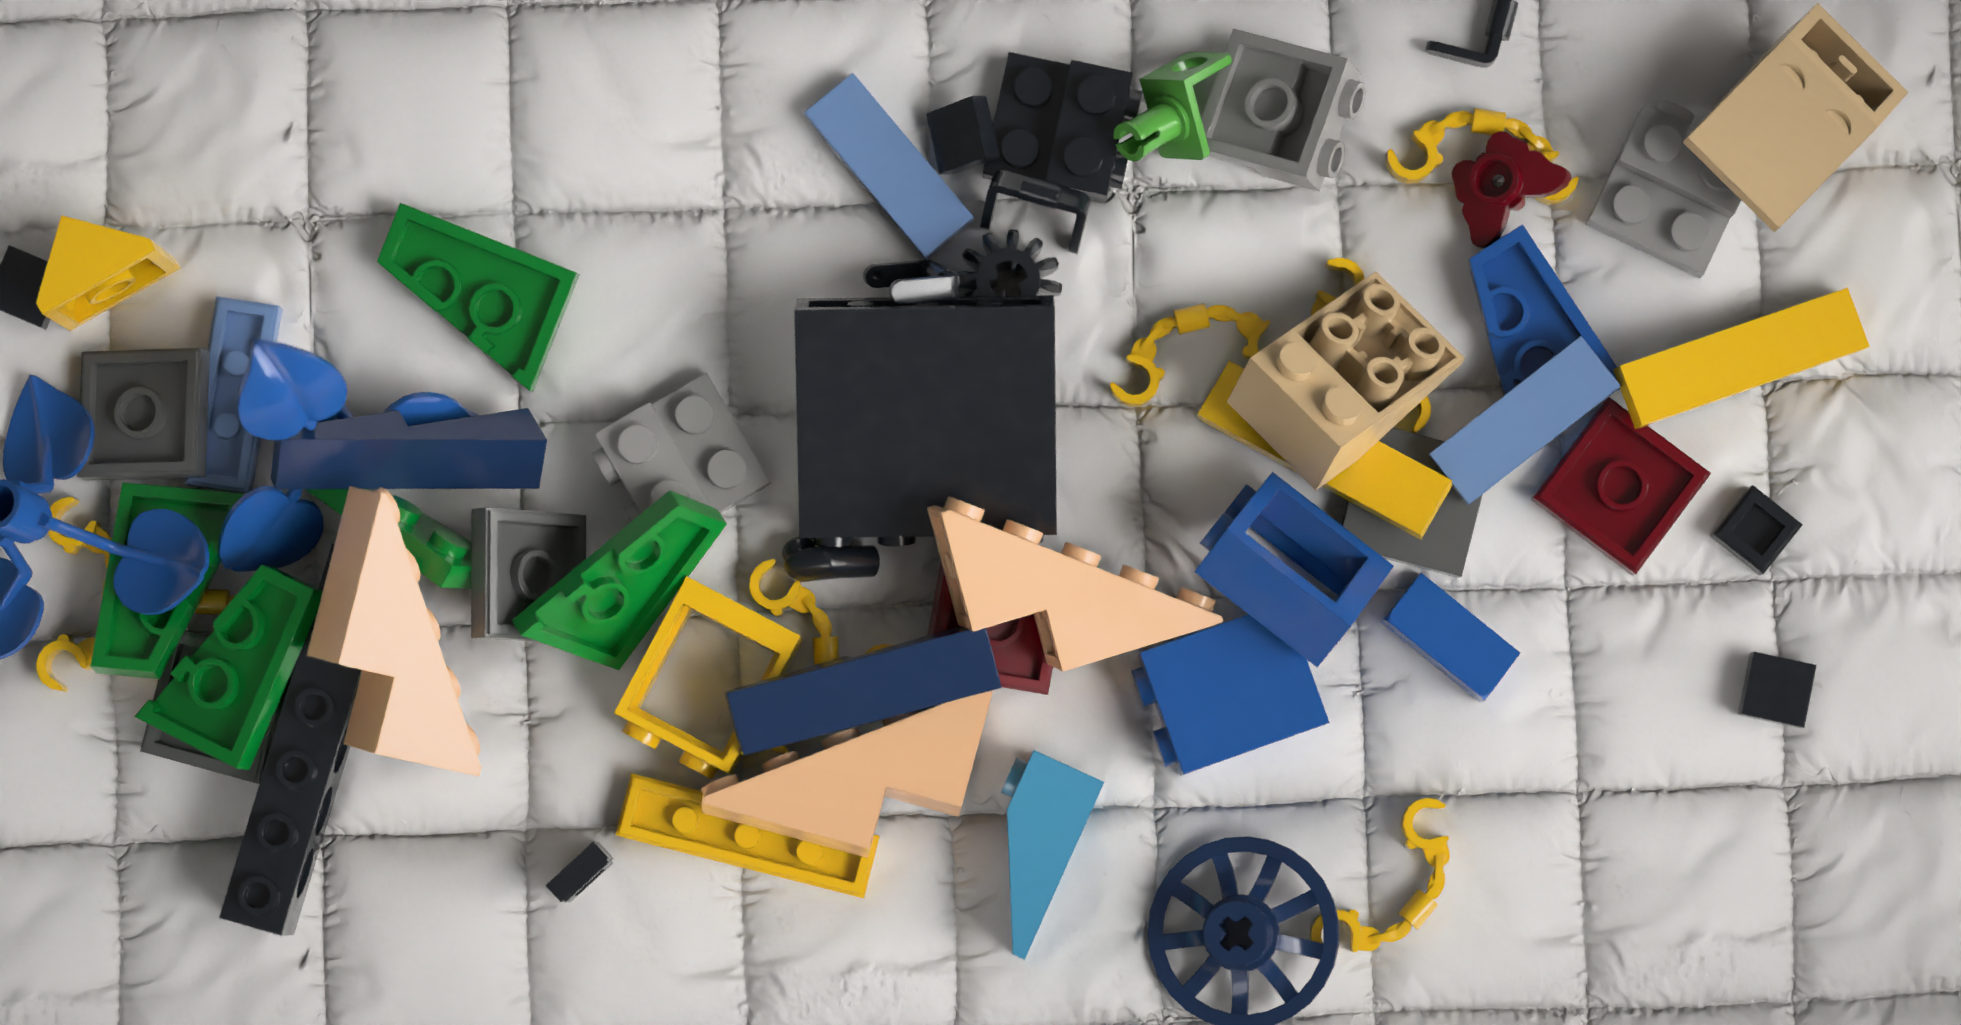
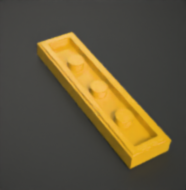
[1613,288,1870,429]
[1197,361,1452,540]
[615,773,880,898]

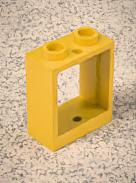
[614,576,803,779]

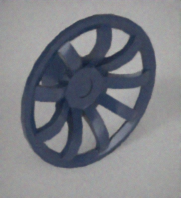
[1147,836,1340,1025]

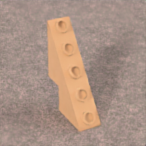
[307,486,481,776]
[927,496,1223,671]
[701,690,993,858]

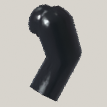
[782,537,880,582]

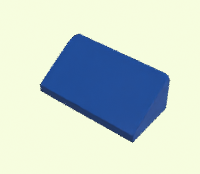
[1381,573,1520,702]

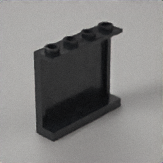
[794,295,1057,547]

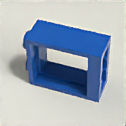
[1194,472,1394,667]

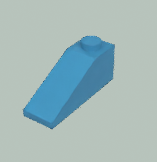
[1001,750,1104,960]

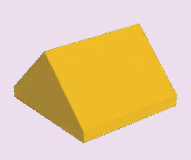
[36,215,181,331]

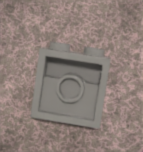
[1201,29,1366,192]
[1585,100,1741,278]
[591,373,772,521]

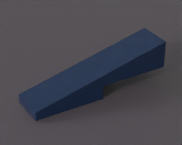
[270,408,547,489]
[724,626,1002,755]

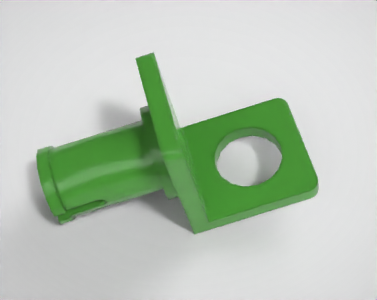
[1113,52,1232,162]

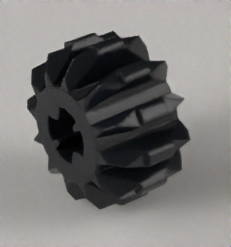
[956,229,1062,297]

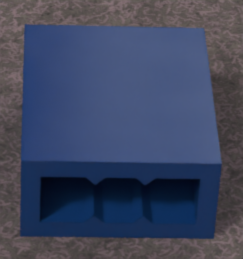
[1131,614,1330,776]

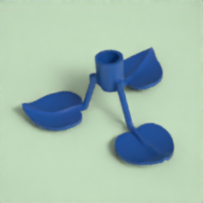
[218,339,479,572]
[0,375,209,660]

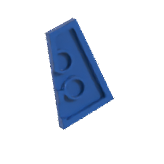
[1468,224,1620,397]

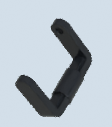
[1425,0,1518,68]
[980,170,1091,254]
[863,260,960,304]

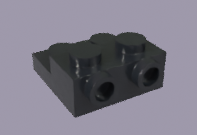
[983,52,1142,204]

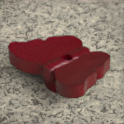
[1451,131,1572,249]

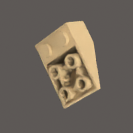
[1683,3,1909,232]
[1227,271,1465,490]

